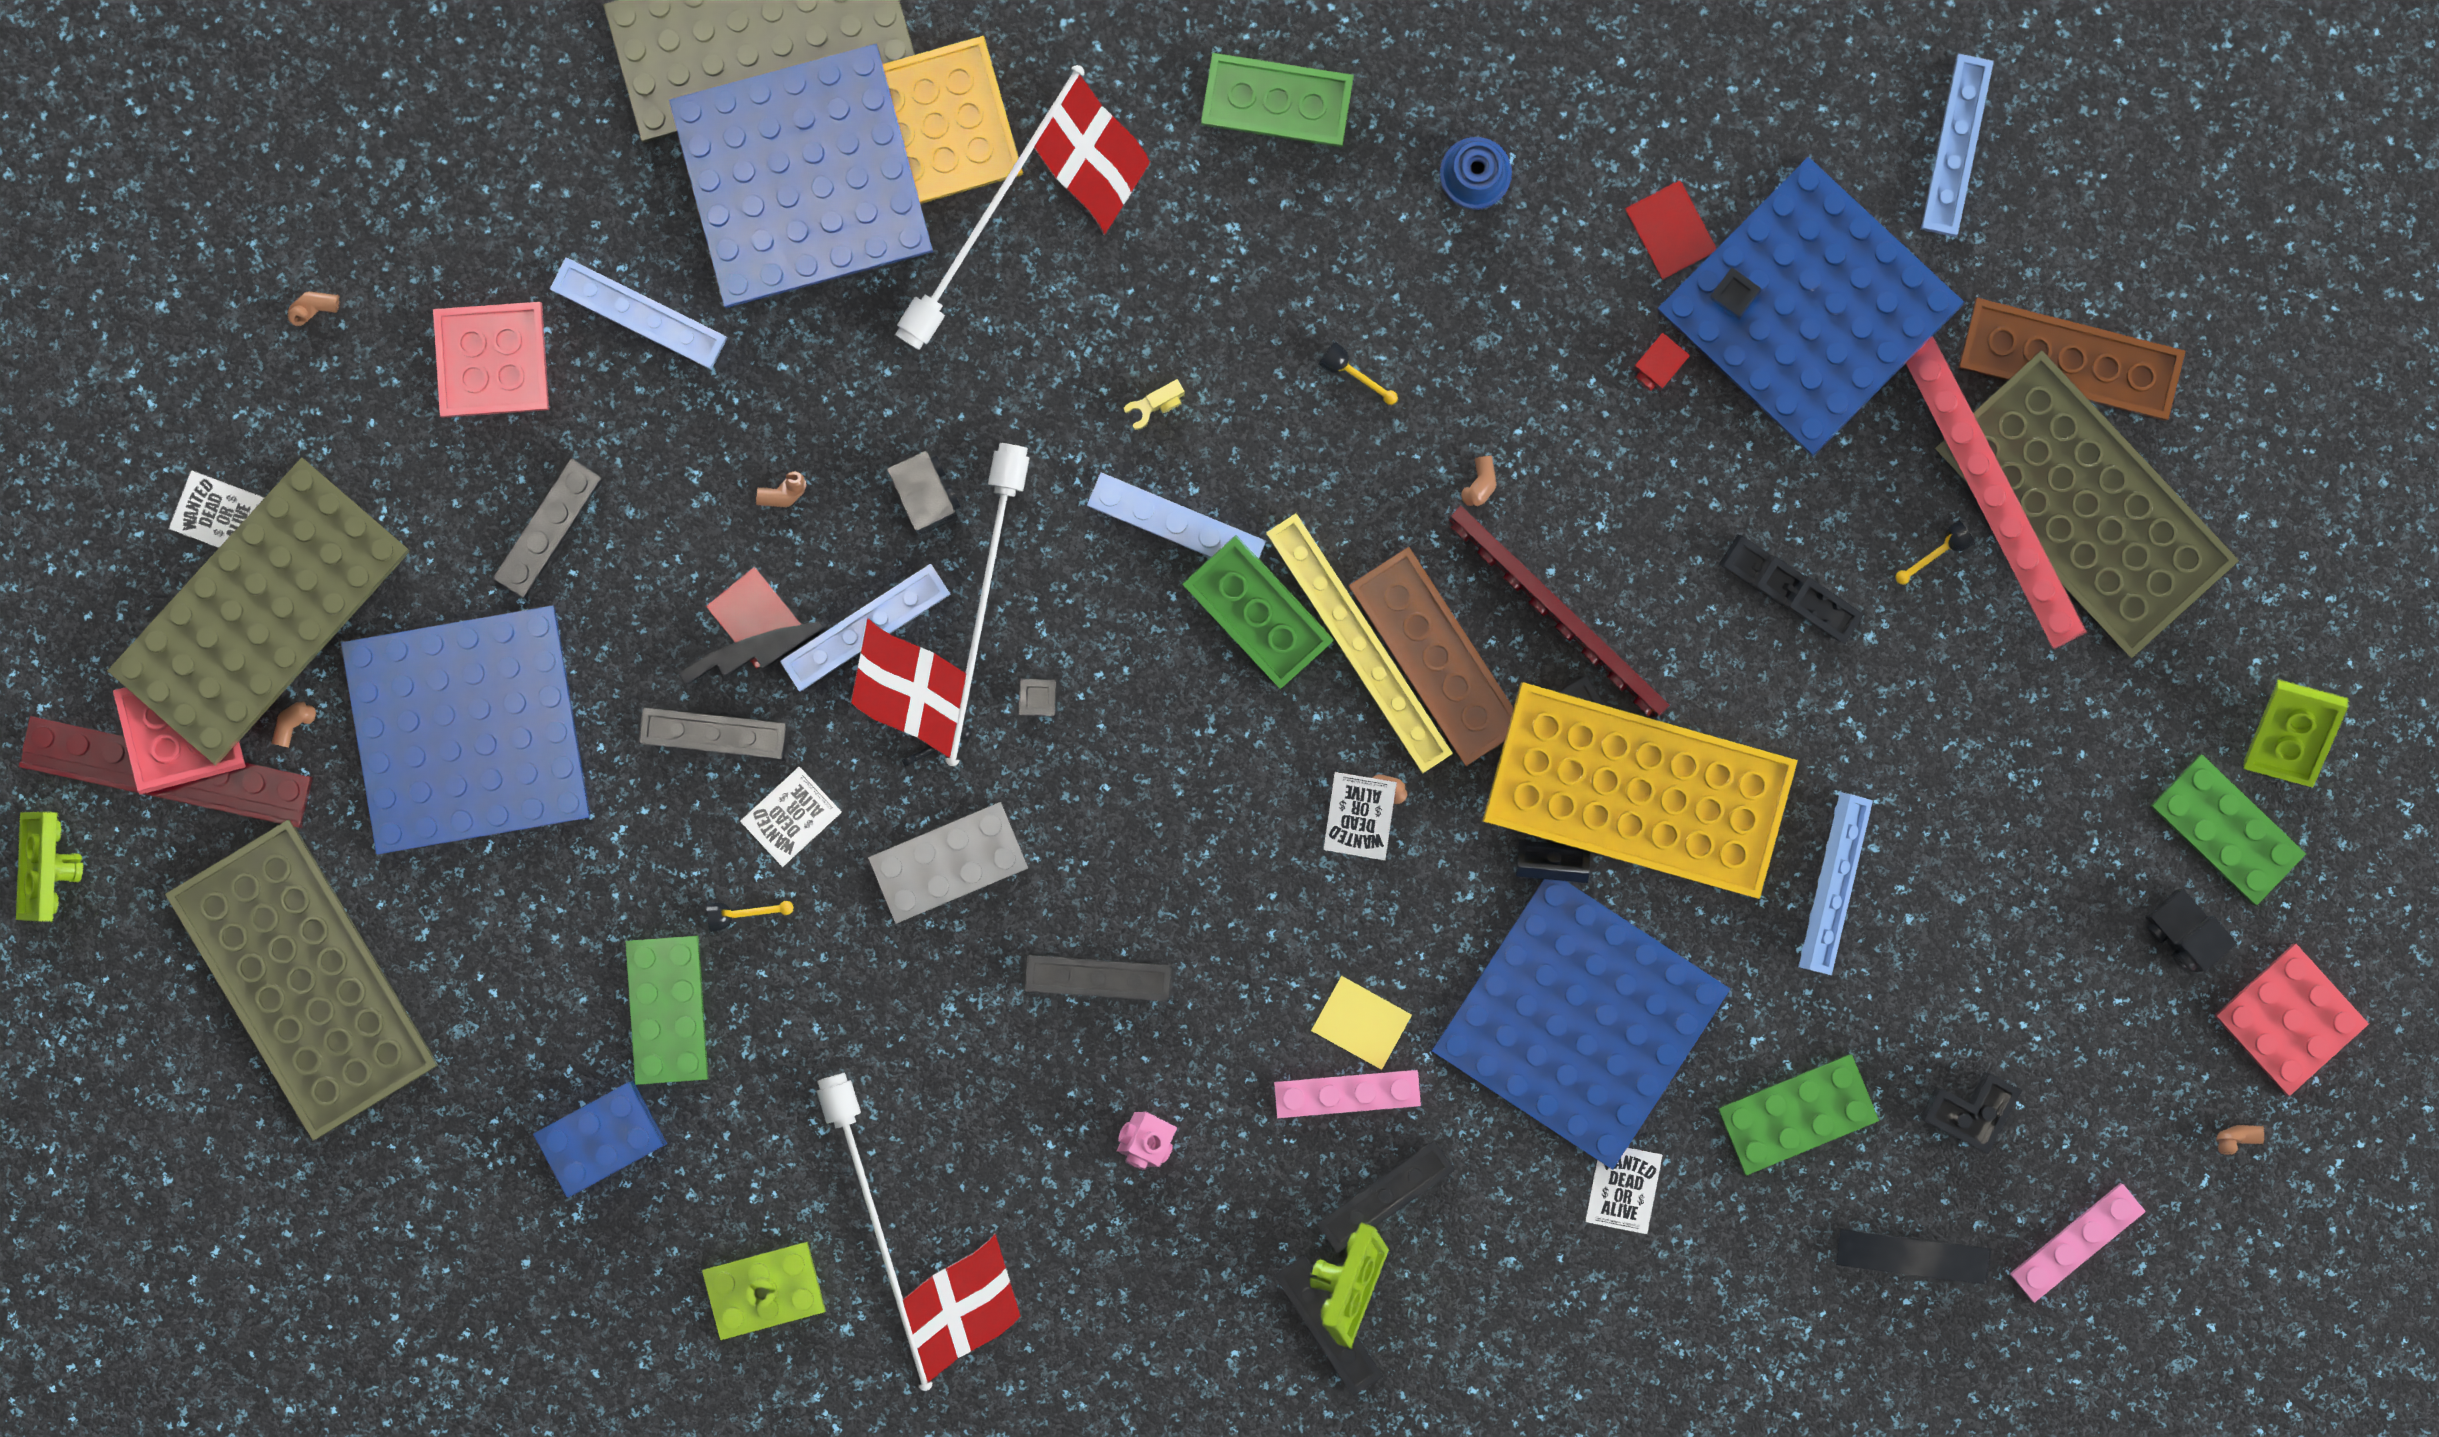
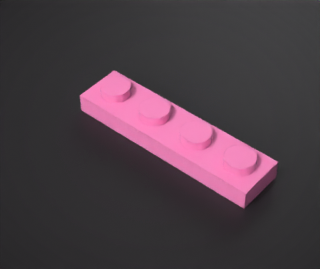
[1274,1070,1421,1118]
[2010,1183,2146,1303]

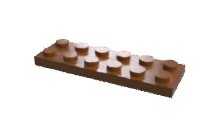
[1958,298,2186,421]
[1348,547,1514,767]

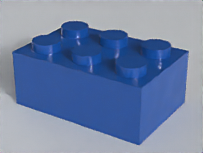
[533,1081,667,1198]

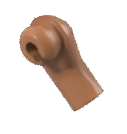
[2216,1125,2264,1155]

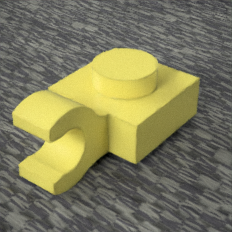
[1124,379,1185,430]

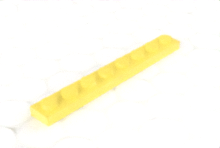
[1266,514,1453,774]

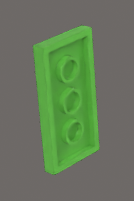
[1201,53,1354,147]
[1183,535,1334,689]
[2150,754,2306,906]
[626,936,708,1085]
[1717,1054,1879,1176]

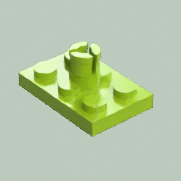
[2244,680,2348,788]
[16,812,83,921]
[1310,1223,1389,1349]
[702,1241,826,1340]

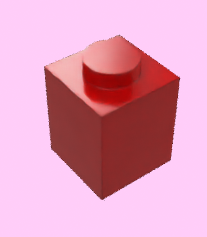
[1632,333,1690,392]

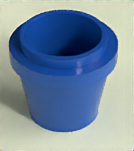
[1440,137,1512,210]

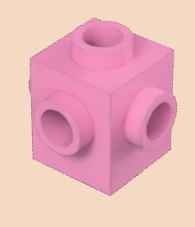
[1117,1112,1177,1170]

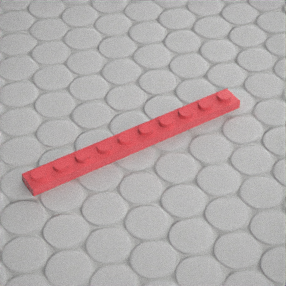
[1906,336,2086,649]

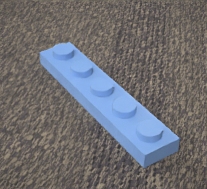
[1921,54,1994,237]
[550,257,727,370]
[1087,473,1266,558]
[780,564,951,692]
[1799,792,1873,975]

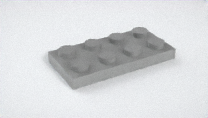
[868,802,1028,924]

